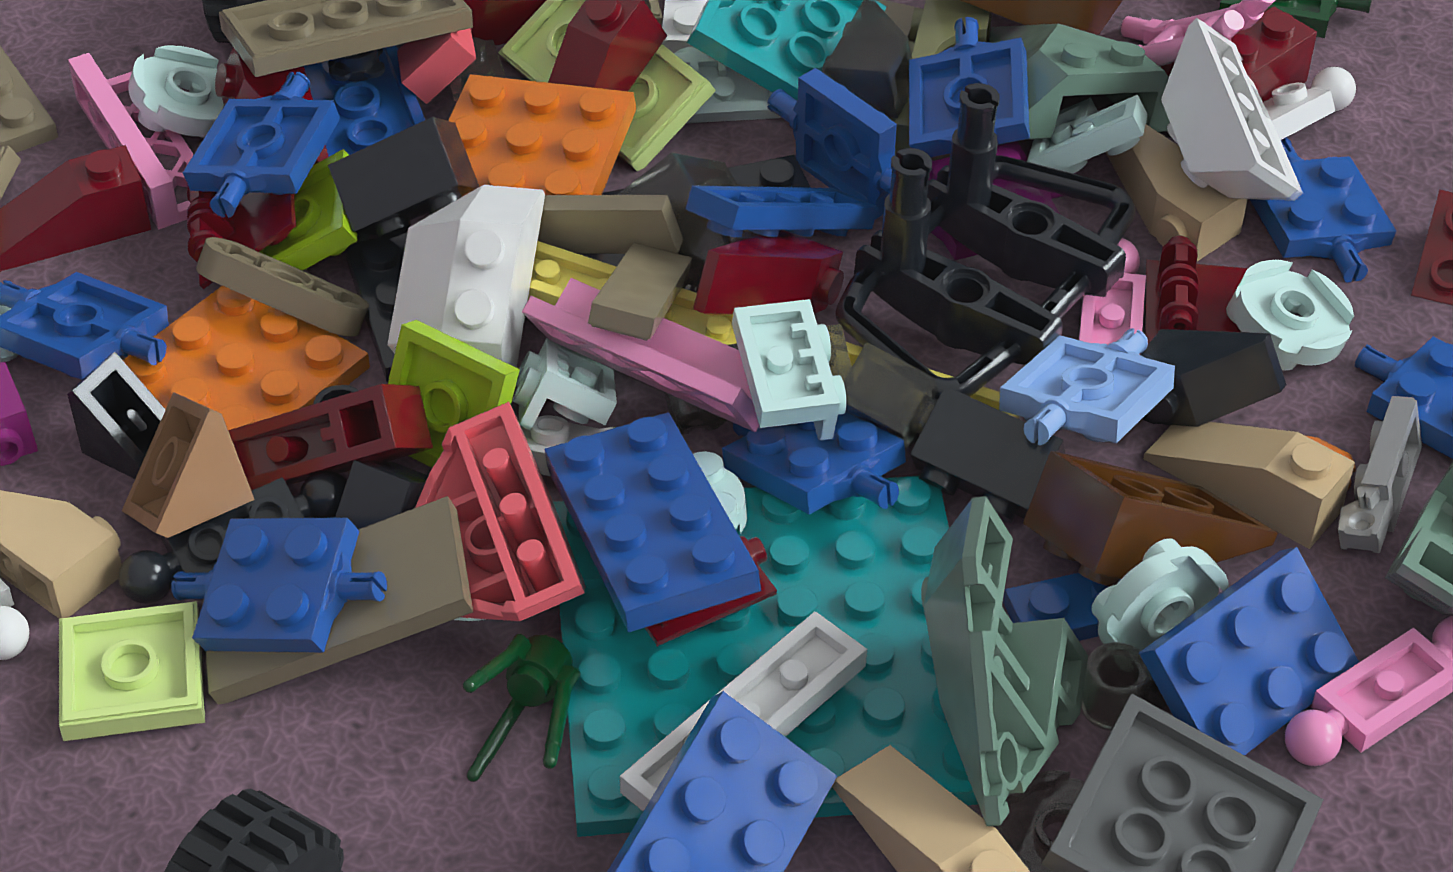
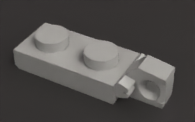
[1338,396,1422,553]

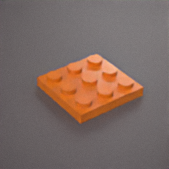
[448,74,636,195]
[123,286,370,430]

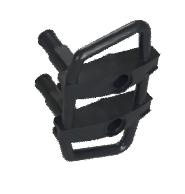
[835,83,1135,402]

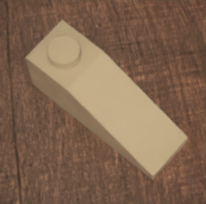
[1106,124,1247,261]
[1143,422,1355,549]
[0,490,122,619]
[832,745,1030,872]

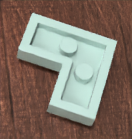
[1027,95,1148,174]

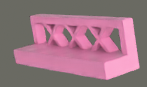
[68,53,194,230]
[522,278,759,432]

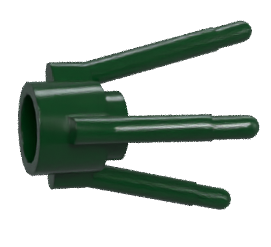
[463,634,581,782]

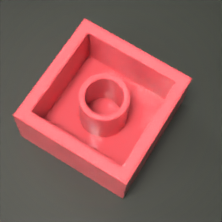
[397,28,476,104]

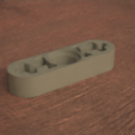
[196,237,369,336]

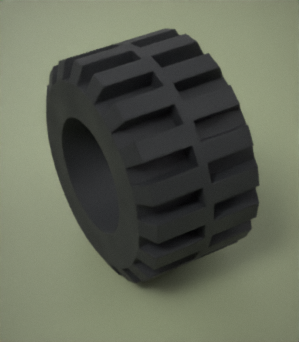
[164,789,344,872]

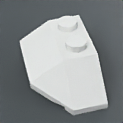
[1161,18,1303,201]
[387,185,545,368]

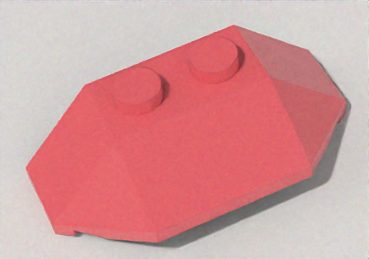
[415,402,586,621]

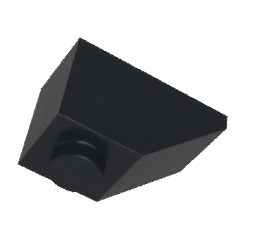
[1140,329,1287,427]

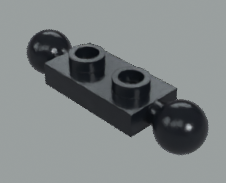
[119,471,347,604]

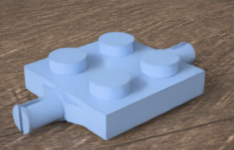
[999,328,1175,445]

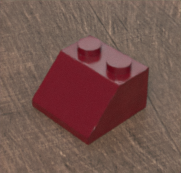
[1159,6,1317,102]

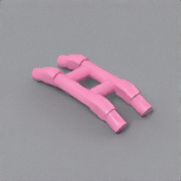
[1121,0,1275,65]

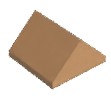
[122,392,255,538]

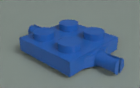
[909,17,1030,157]
[767,68,897,219]
[183,72,340,218]
[1250,137,1396,283]
[0,272,169,380]
[1355,336,1453,459]
[722,412,906,515]
[171,518,387,653]

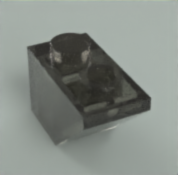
[822,0,912,118]

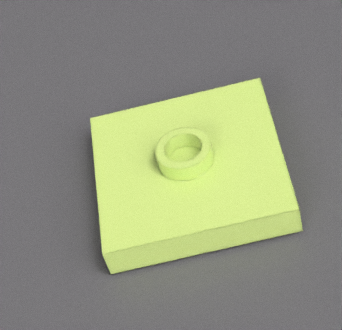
[59,601,205,741]

